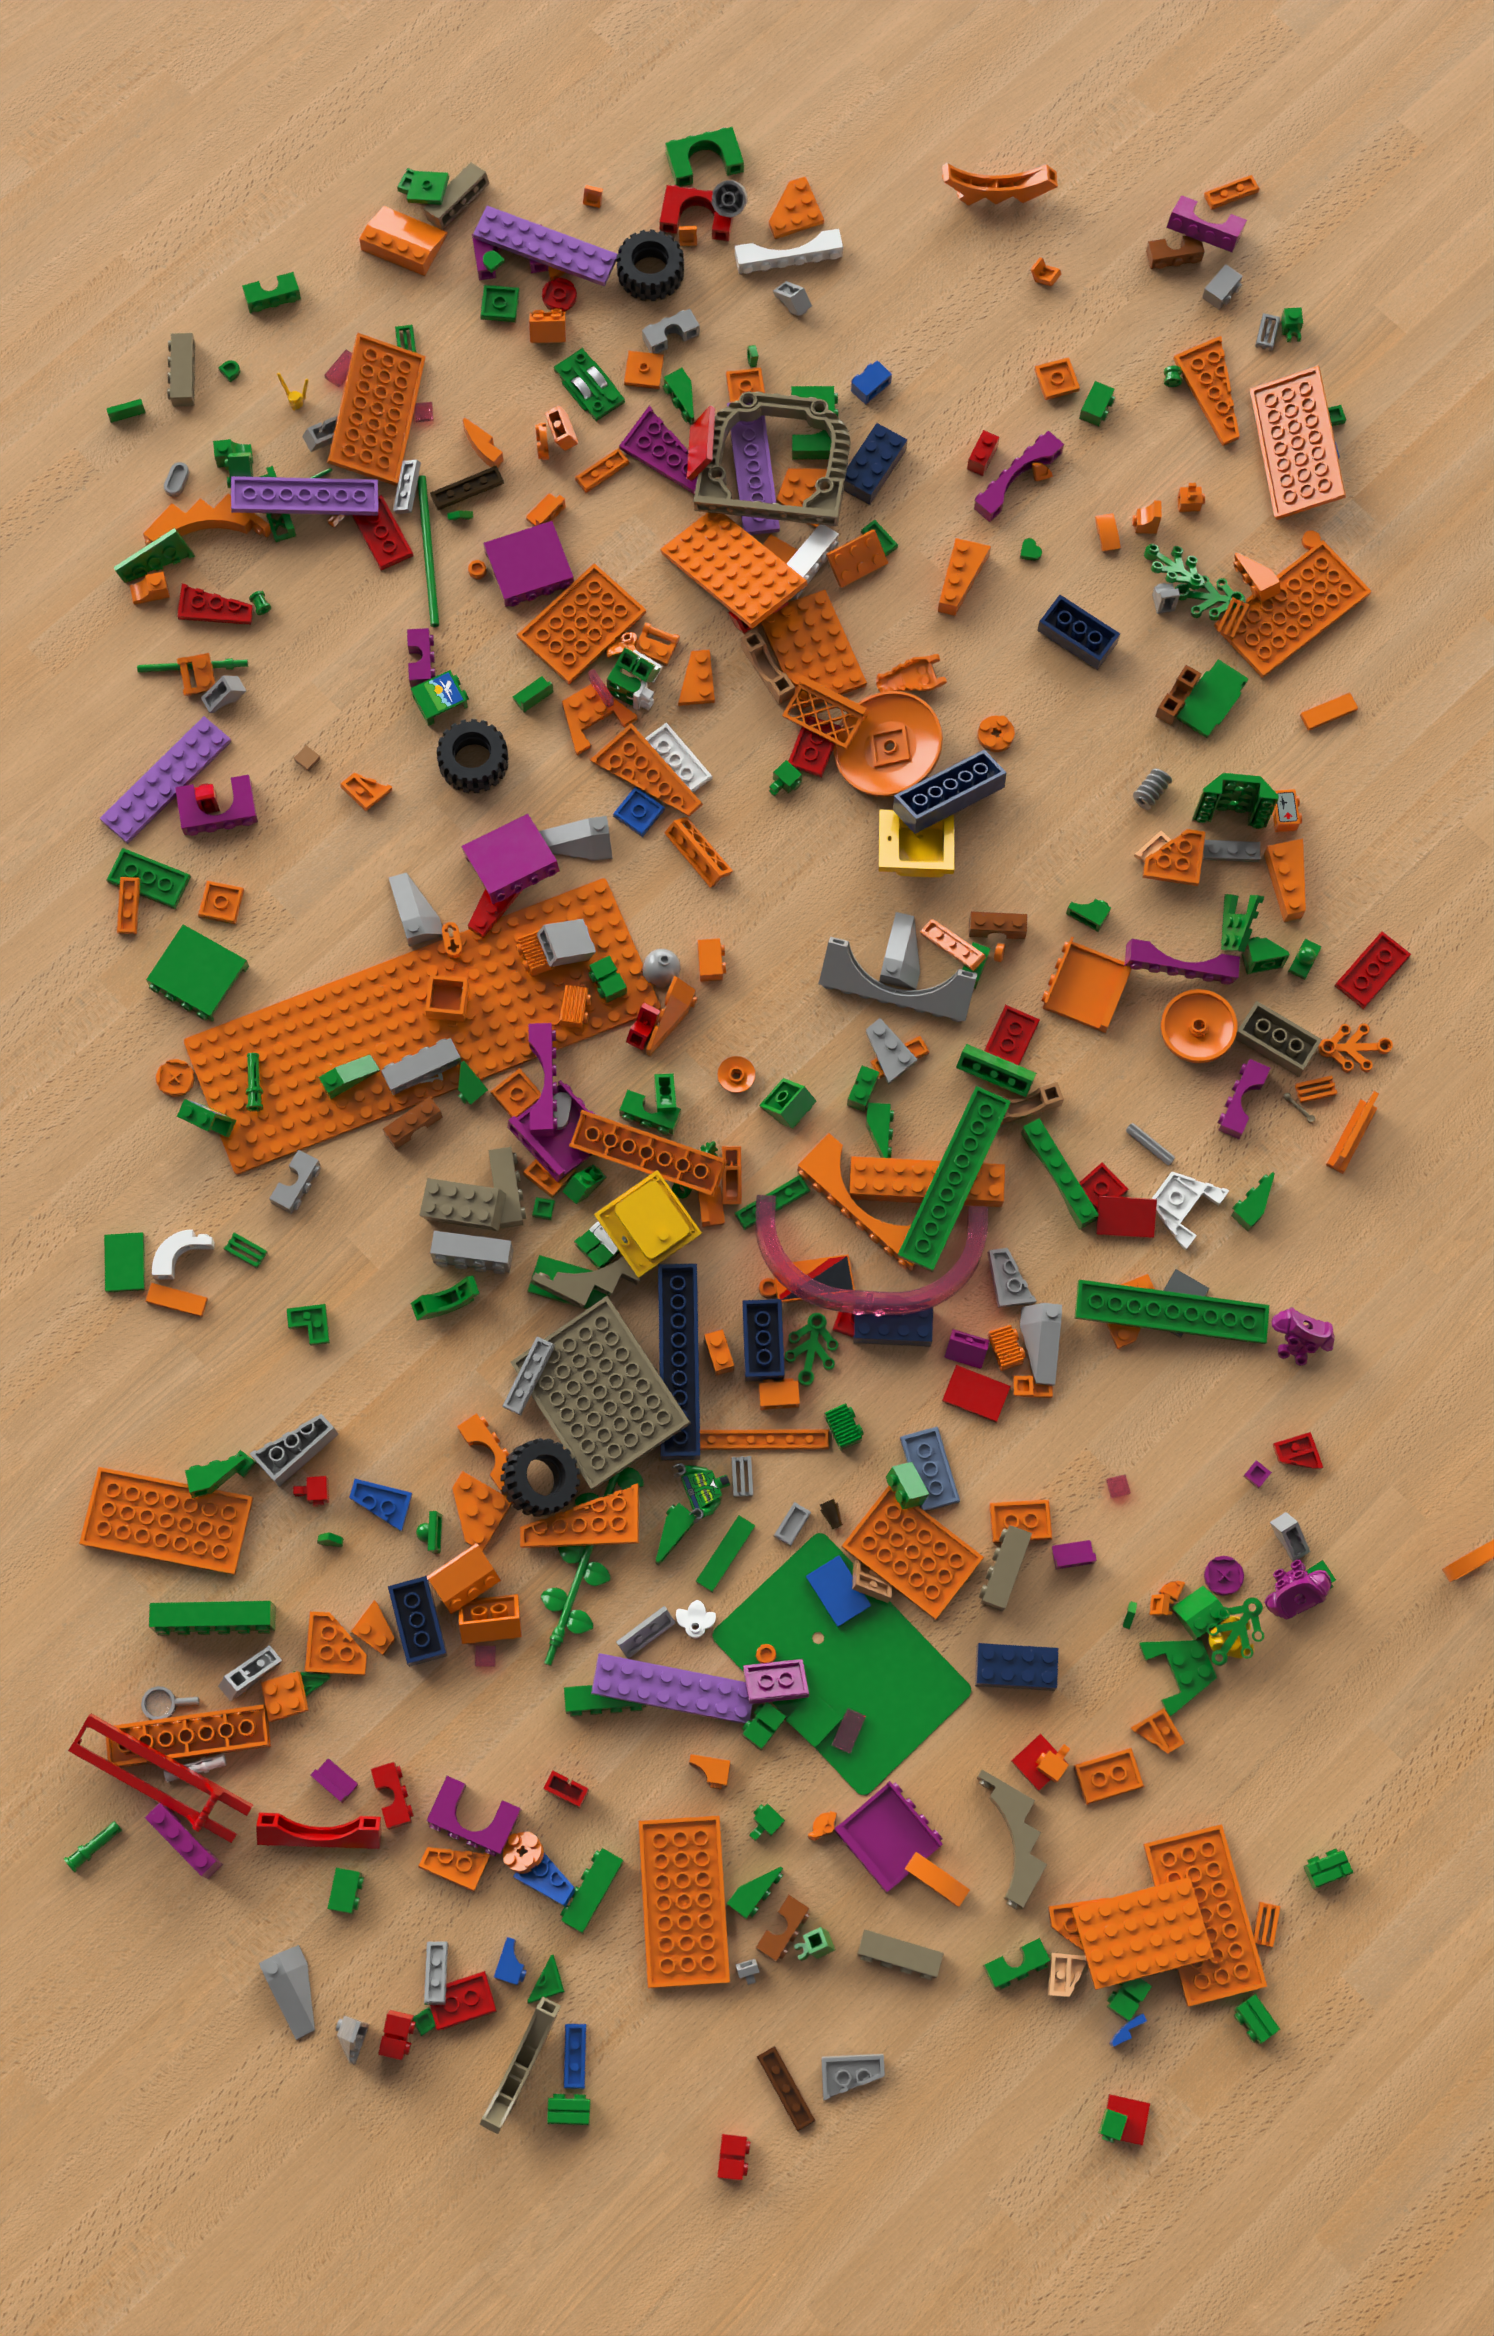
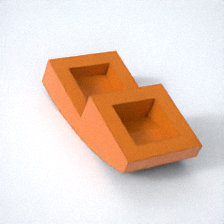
[1095,513,1121,552]
[1013,1376,1053,1398]

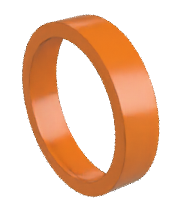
[1442,1539,1494,1583]

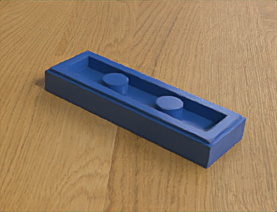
[564,2024,586,2088]

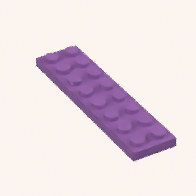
[473,206,617,287]
[727,403,780,535]
[231,476,378,515]
[100,716,231,844]
[591,1653,752,1724]

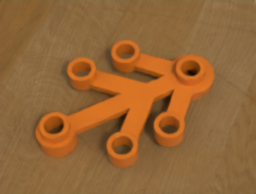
[1318,1023,1393,1073]

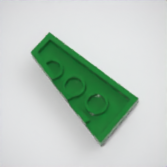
[114,528,195,583]

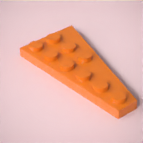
[590,723,703,817]
[520,1483,639,1548]

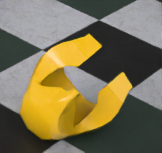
[1209,1616,1254,1659]

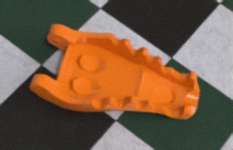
[876,654,947,692]

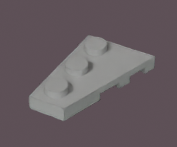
[866,1018,917,1085]
[987,1248,1037,1308]
[821,2054,885,2100]

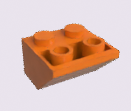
[529,309,566,343]

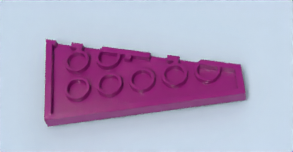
[619,406,698,495]

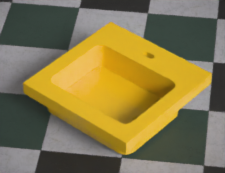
[879,810,954,878]
[594,1170,702,1278]

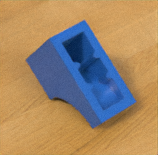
[494,1937,527,1985]

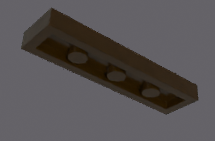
[430,466,504,511]

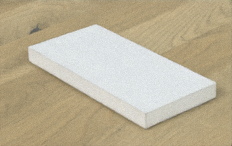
[645,723,712,793]

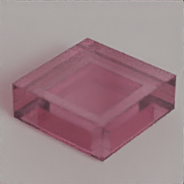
[414,402,434,422]
[1106,1474,1131,1499]
[475,1646,496,1667]

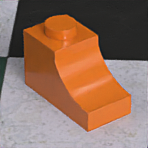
[1132,500,1162,534]
[130,572,170,605]
[689,1754,730,1789]

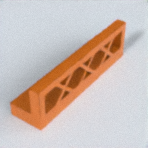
[664,817,733,888]

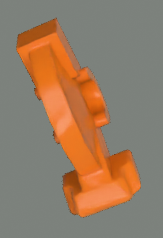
[808,1811,837,1841]

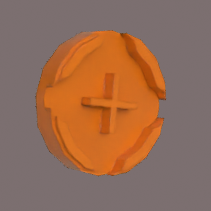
[156,1059,195,1097]

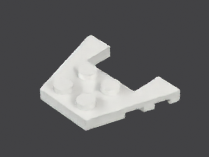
[1152,1172,1229,1250]

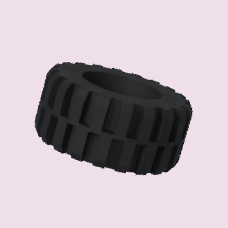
[616,229,684,301]
[436,719,509,794]
[501,1438,580,1517]

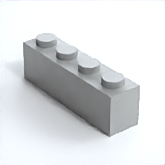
[381,1038,461,1095]

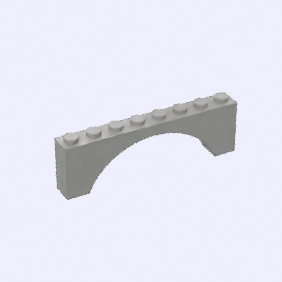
[819,937,977,1022]

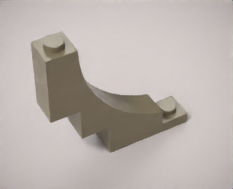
[530,1256,642,1308]
[977,1770,1047,1910]

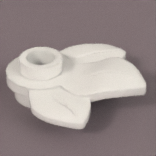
[676,1600,716,1638]

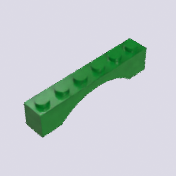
[1021,1118,1099,1229]

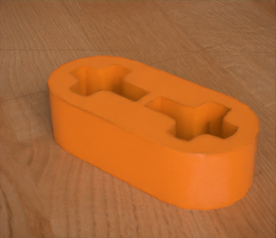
[442,922,463,958]

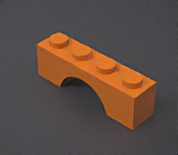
[457,1413,509,1494]

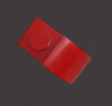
[626,1003,660,1051]

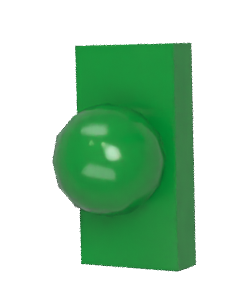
[1288,939,1322,980]
[416,1511,443,1554]

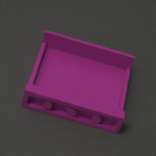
[483,521,574,607]
[461,814,560,904]
[507,1080,595,1182]
[834,1781,943,1893]

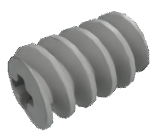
[1133,769,1172,810]

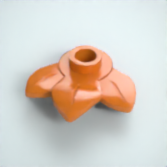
[607,632,638,658]

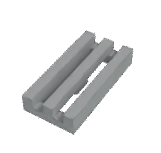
[1255,313,1280,351]
[731,1456,753,1497]

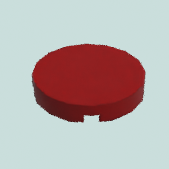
[542,278,577,312]

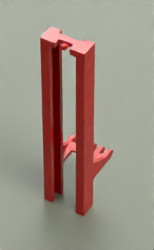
[68,1713,253,1843]

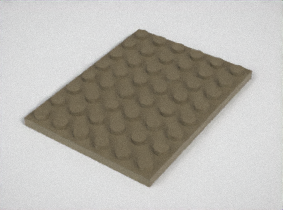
[511,1296,691,1490]

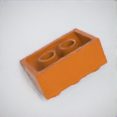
[427,1543,501,1614]
[459,1594,522,1644]

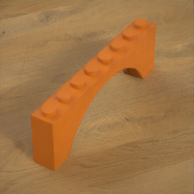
[797,1133,916,1271]

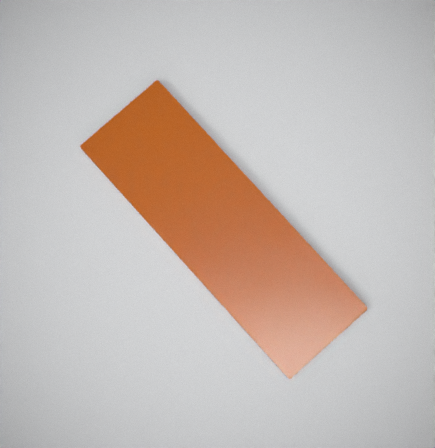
[184,878,661,1174]

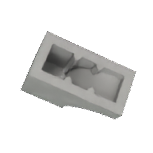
[773,281,812,316]
[1152,583,1180,614]
[201,675,246,713]
[1270,1512,1310,1561]

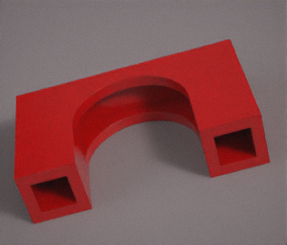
[660,185,734,242]

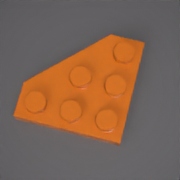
[769,176,824,239]
[1142,829,1206,886]
[1106,1274,1155,1349]
[452,1471,513,1552]
[305,1611,367,1676]
[1048,1898,1109,1952]

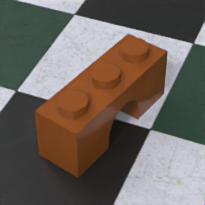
[1146,235,1205,269]
[1155,665,1202,725]
[969,911,1027,939]
[383,1096,443,1150]
[755,1895,810,1962]

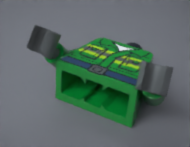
[672,1463,730,1523]

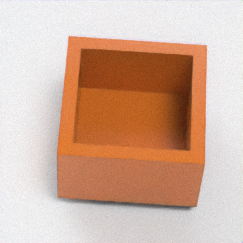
[425,975,469,1022]

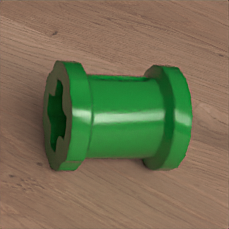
[249,591,272,615]

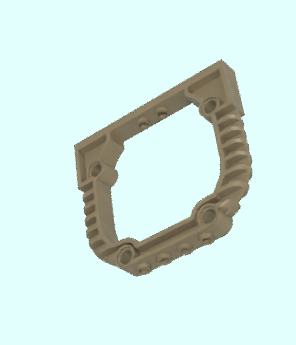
[693,391,850,526]

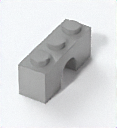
[642,309,700,354]
[269,1150,321,1214]

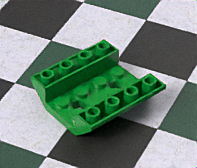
[1192,773,1279,829]

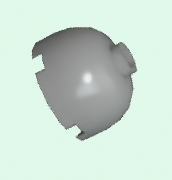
[712,180,748,217]
[642,949,680,987]

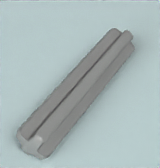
[1126,1123,1175,1165]

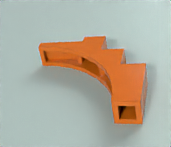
[942,164,1058,206]

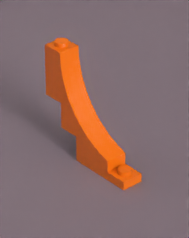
[143,493,272,545]

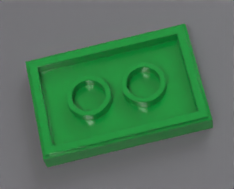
[104,1232,145,1293]

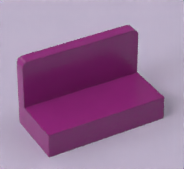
[944,1329,990,1369]
[1052,1540,1097,1570]
[310,1759,358,1803]

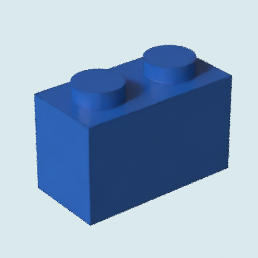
[851,360,892,405]

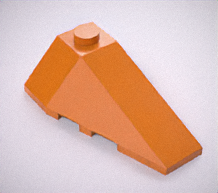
[646,976,698,1056]

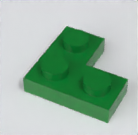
[287,1304,330,1346]

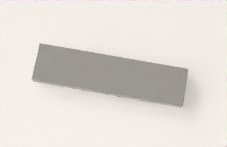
[502,1337,555,1416]

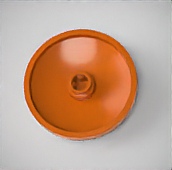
[1161,989,1237,1063]

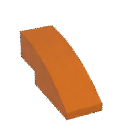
[462,417,504,468]
[722,1146,742,1204]
[905,1852,970,1907]

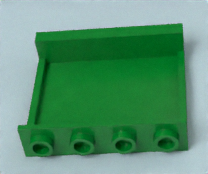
[146,924,249,1022]

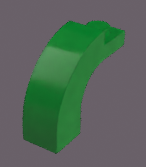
[411,1276,480,1321]

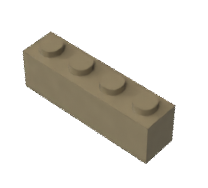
[424,163,490,230]
[167,333,195,407]
[488,1147,526,1228]
[857,1929,944,1981]

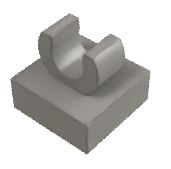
[735,1959,759,1985]

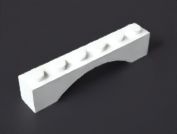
[735,229,843,274]

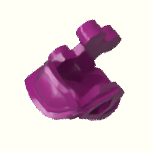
[1271,1307,1335,1366]
[1264,1560,1331,1620]

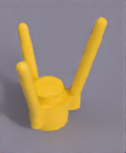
[277,372,309,411]

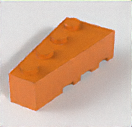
[938,538,991,616]
[1264,838,1306,922]

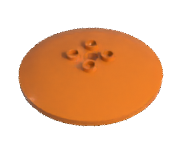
[834,691,943,797]

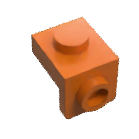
[1031,258,1062,287]

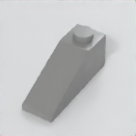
[218,1645,282,1701]

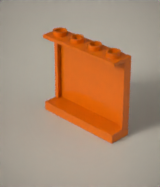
[1041,937,1132,1033]

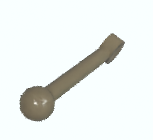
[1284,1093,1315,1123]

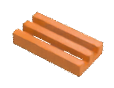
[1217,597,1249,639]
[1295,1076,1337,1103]
[1253,1902,1280,1947]

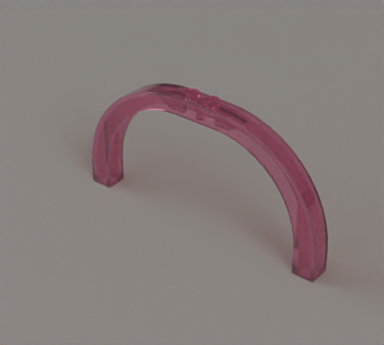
[755,1195,988,1316]

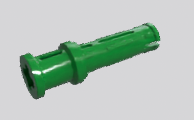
[246,1053,263,1111]
[64,1821,122,1873]

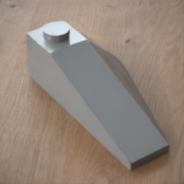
[539,816,612,861]
[259,1945,315,2040]

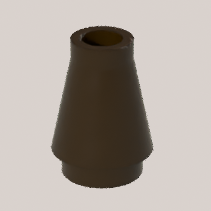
[820,1499,843,1530]

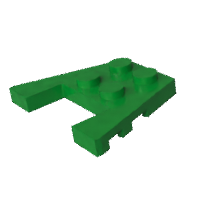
[1221,894,1264,952]
[1139,1640,1217,1717]

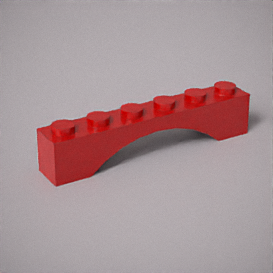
[256,1813,382,1849]

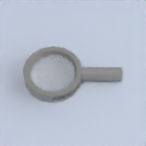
[141,1686,199,1720]

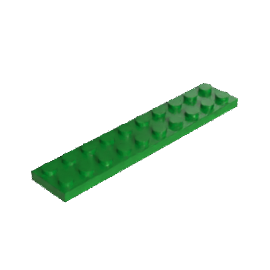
[897,1086,1011,1272]
[1074,1279,1270,1344]

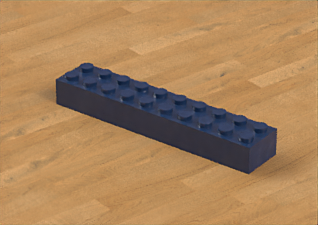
[658,1264,700,1461]

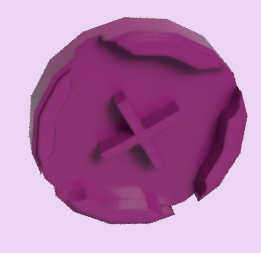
[1204,1556,1244,1596]

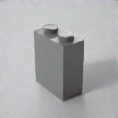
[537,919,596,967]

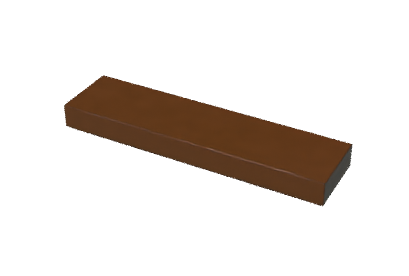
[757,2046,815,2132]

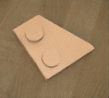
[1048,1953,1087,1997]

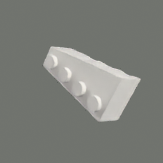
[787,525,839,601]

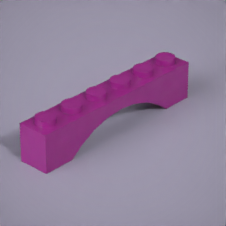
[974,431,1064,522]
[1125,939,1240,985]
[529,1023,558,1137]

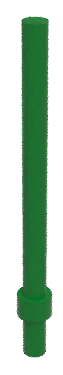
[137,658,249,672]

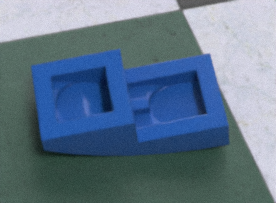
[1110,2013,1147,2047]

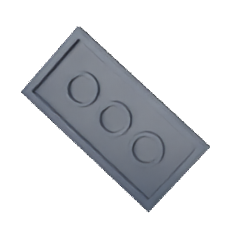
[900,1426,960,1512]

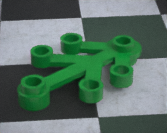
[1144,544,1205,590]
[1175,576,1245,621]
[785,1313,838,1386]
[1207,1597,1265,1666]

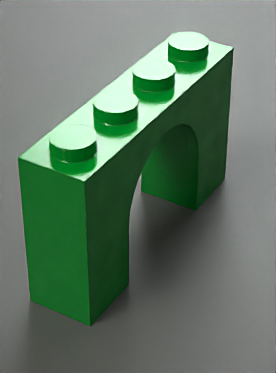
[665,127,744,187]
[791,386,838,460]

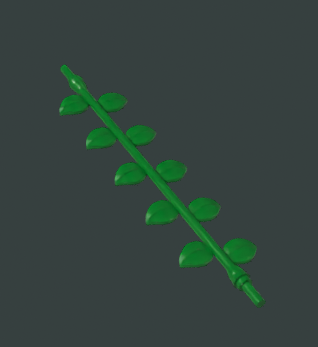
[541,1368,657,1666]

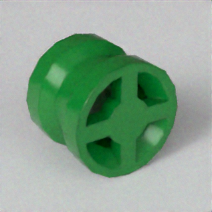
[1164,366,1182,387]

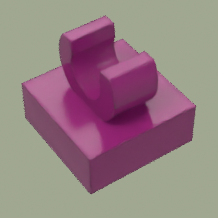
[1243,1460,1272,1489]

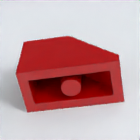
[195,783,220,814]

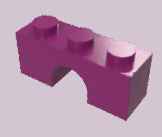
[407,628,436,688]

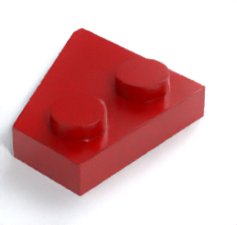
[1273,1432,1323,1470]

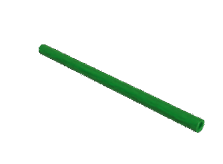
[417,475,440,627]

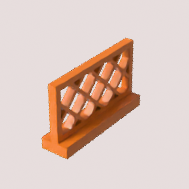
[782,676,869,750]
[1326,1091,1379,1174]

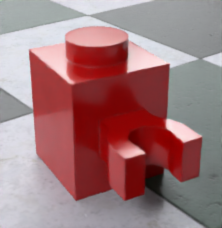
[293,1476,329,1507]

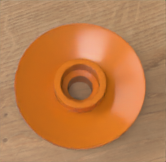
[717,1056,755,1093]

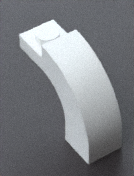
[152,1229,215,1280]

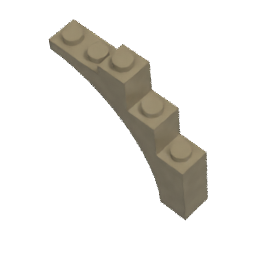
[479,1997,561,2134]

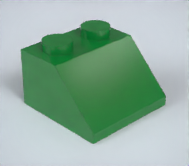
[1242,937,1290,975]
[759,1078,816,1129]
[1171,1586,1228,1640]

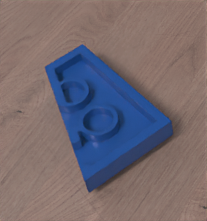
[349,1479,412,1532]
[513,1853,576,1907]

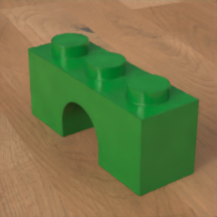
[242,272,301,313]
[619,1089,681,1135]
[983,1938,1051,1990]

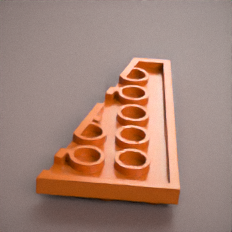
[1173,336,1240,446]

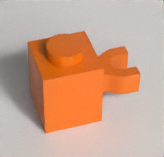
[1177,483,1205,512]
[1036,1744,1070,1783]

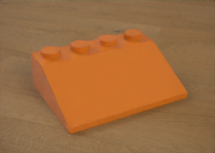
[359,206,448,276]

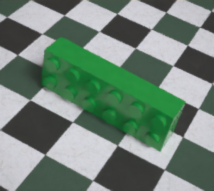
[149,1601,276,1636]

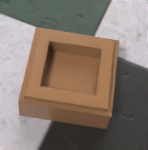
[294,745,321,771]

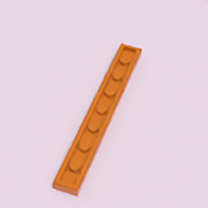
[700,1429,829,1450]

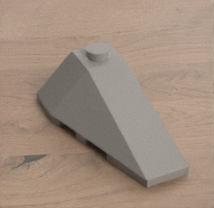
[389,873,443,946]
[879,912,920,990]
[1020,1303,1062,1386]
[335,2016,369,2065]

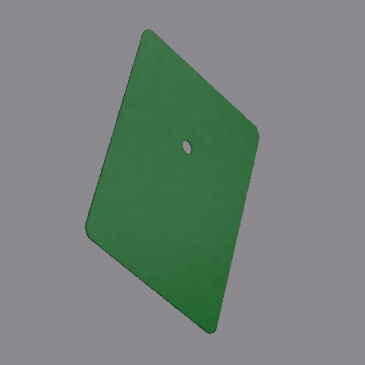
[712,1533,971,1795]

